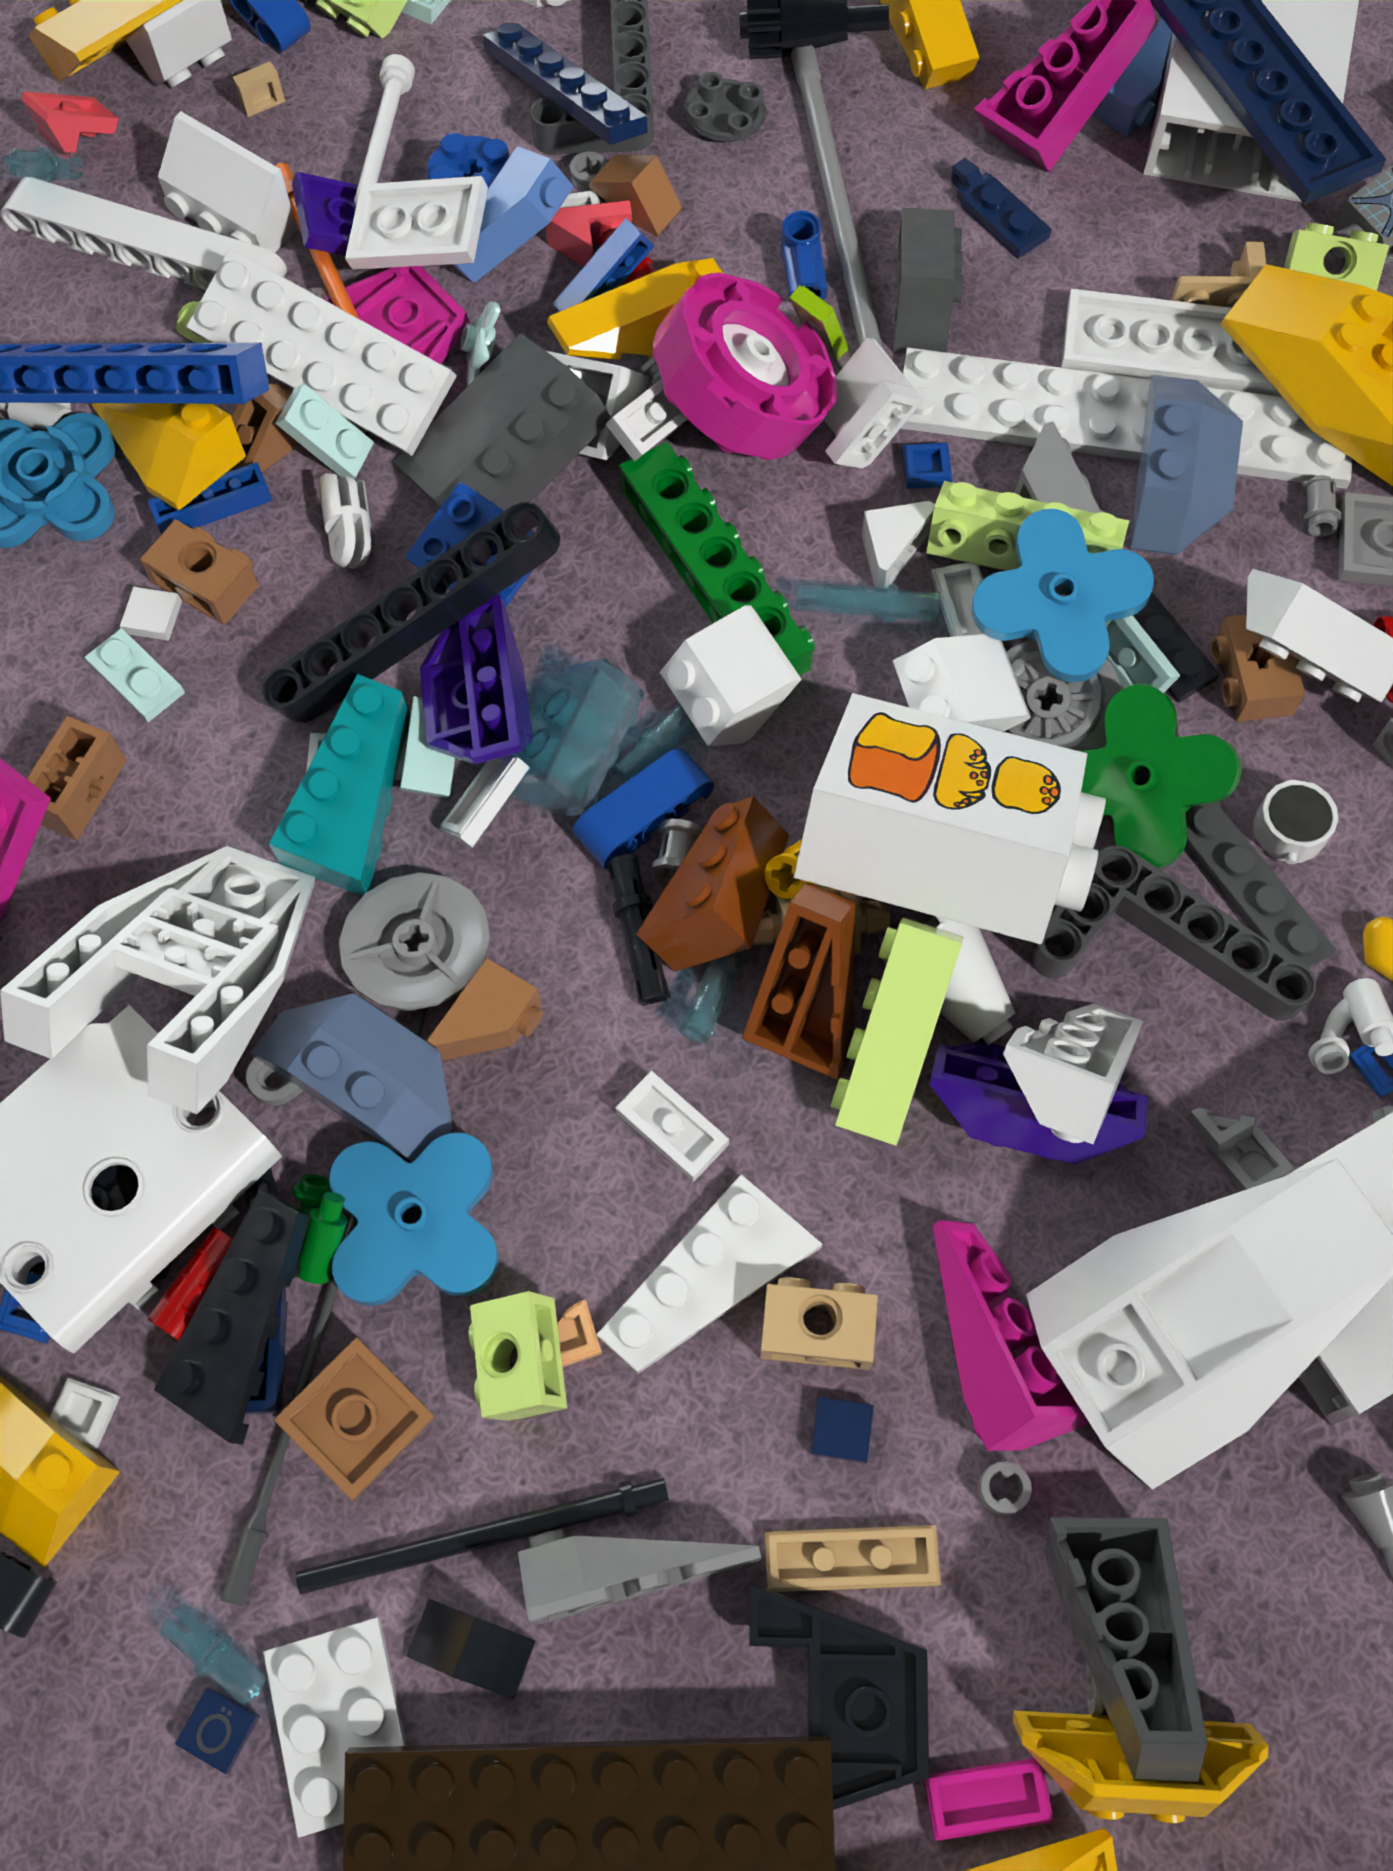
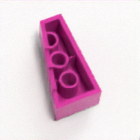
[973,0,1158,172]

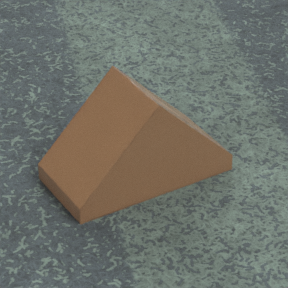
[589,155,682,237]

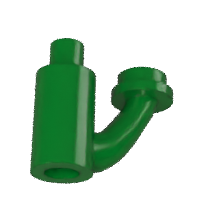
[293,1174,347,1284]

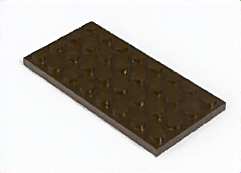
[343,1736,835,1871]

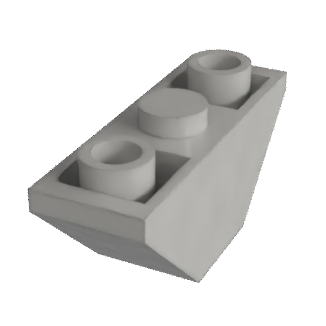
[1014,421,1104,513]

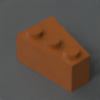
[636,796,789,972]
[742,882,855,1080]

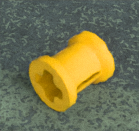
[764,840,812,899]

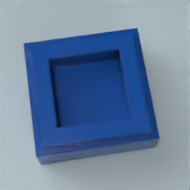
[902,442,953,489]

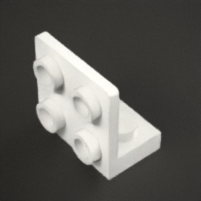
[824,338,924,469]

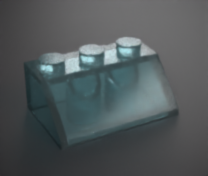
[509,658,645,817]

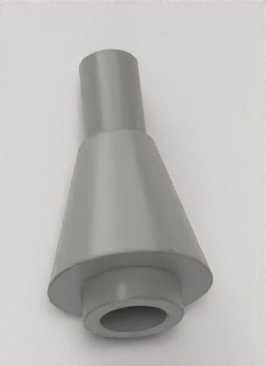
[1342,1471,1393,1579]

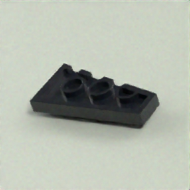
[154,1190,311,1445]

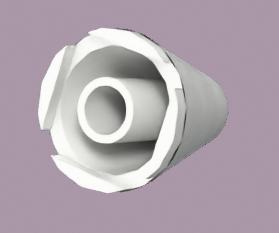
[882,916,1015,1045]

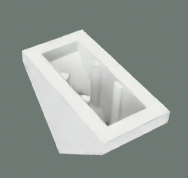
[862,501,935,594]

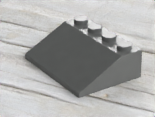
[394,333,611,511]

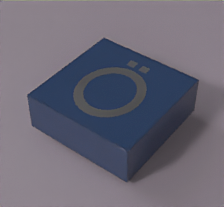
[175,1687,260,1774]

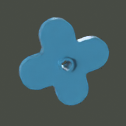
[0,413,116,548]
[972,509,1154,682]
[329,1133,499,1306]

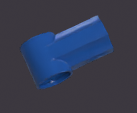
[780,210,827,302]

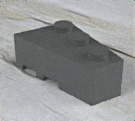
[893,208,964,354]

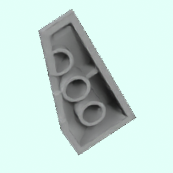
[518,1529,762,1625]

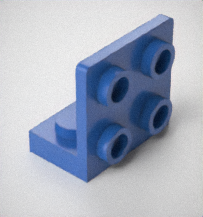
[406,483,535,607]

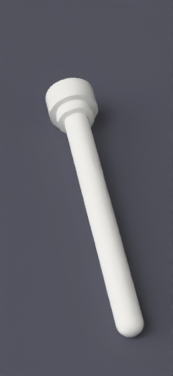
[354,54,415,206]

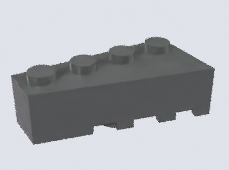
[1045,1517,1207,1782]

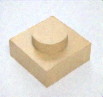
[232,61,285,117]

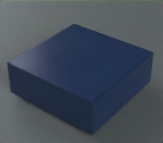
[811,1397,874,1464]

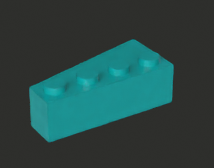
[269,674,410,897]

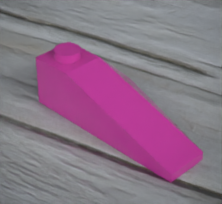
[932,1220,1090,1451]

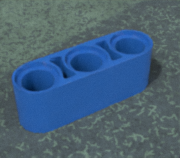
[227,0,311,55]
[572,748,715,870]

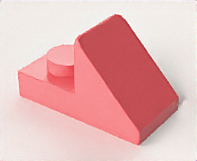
[21,91,119,161]
[545,200,632,267]

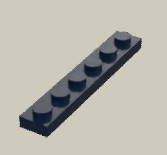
[483,23,648,145]

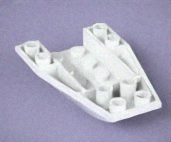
[1026,1158,1393,1490]

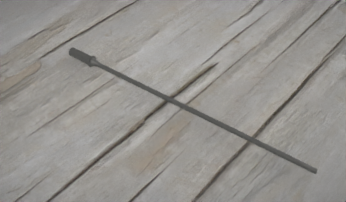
[220,1007,428,1606]

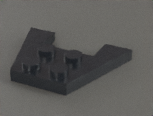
[749,1582,929,1810]

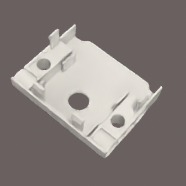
[0,1005,282,1353]

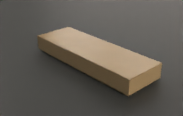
[765,1525,941,1592]

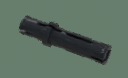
[606,854,671,1006]

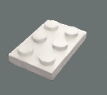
[345,176,488,270]
[263,1617,407,1838]

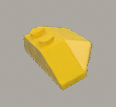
[1013,1710,1268,1823]

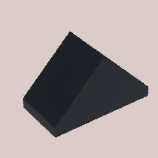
[406,1599,536,1699]

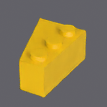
[879,0,980,89]

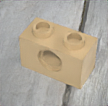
[760,1277,878,1370]

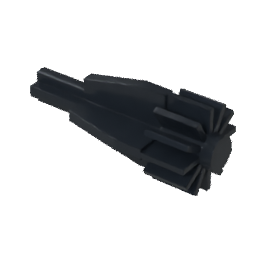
[739,0,889,59]

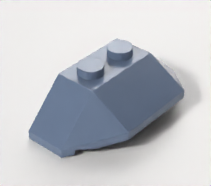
[1130,375,1243,555]
[250,993,453,1163]

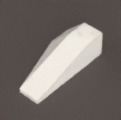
[1003,1003,1143,1144]

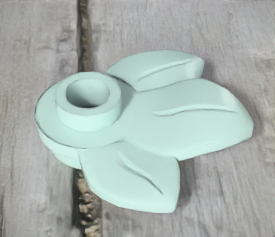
[460,301,501,387]

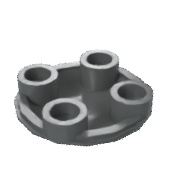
[684,72,766,142]

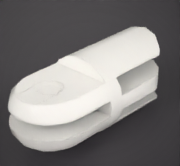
[319,473,371,569]

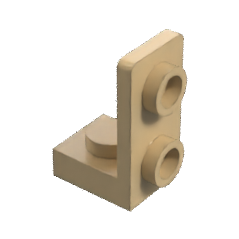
[1171,242,1266,308]

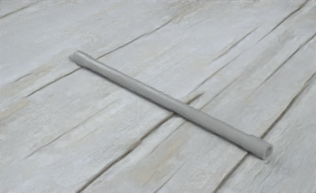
[791,45,883,349]

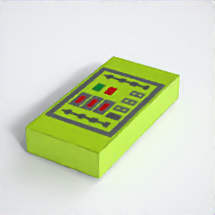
[789,285,848,359]

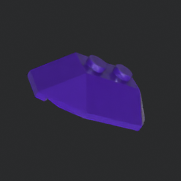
[420,594,533,764]
[929,1043,1148,1165]

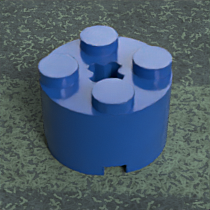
[427,133,510,189]

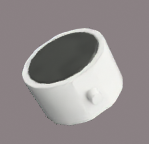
[1253,780,1339,865]

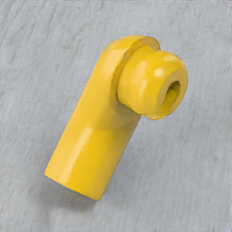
[1363,916,1393,983]

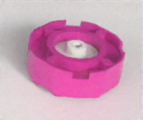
[653,272,838,460]

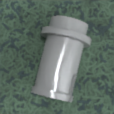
[1303,475,1342,538]

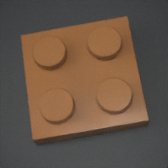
[274,1337,435,1501]

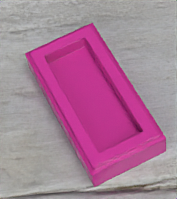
[924,1758,1054,1841]

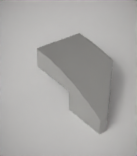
[1190,1108,1295,1192]

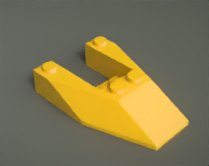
[1220,264,1393,486]

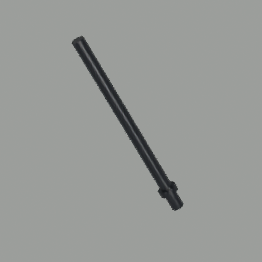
[296,1478,669,1595]

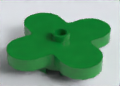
[1080,684,1242,869]

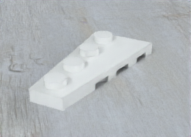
[597,1174,823,1374]

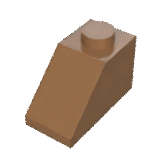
[226,384,300,473]
[427,958,543,1061]

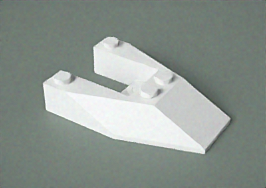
[0,846,315,1114]

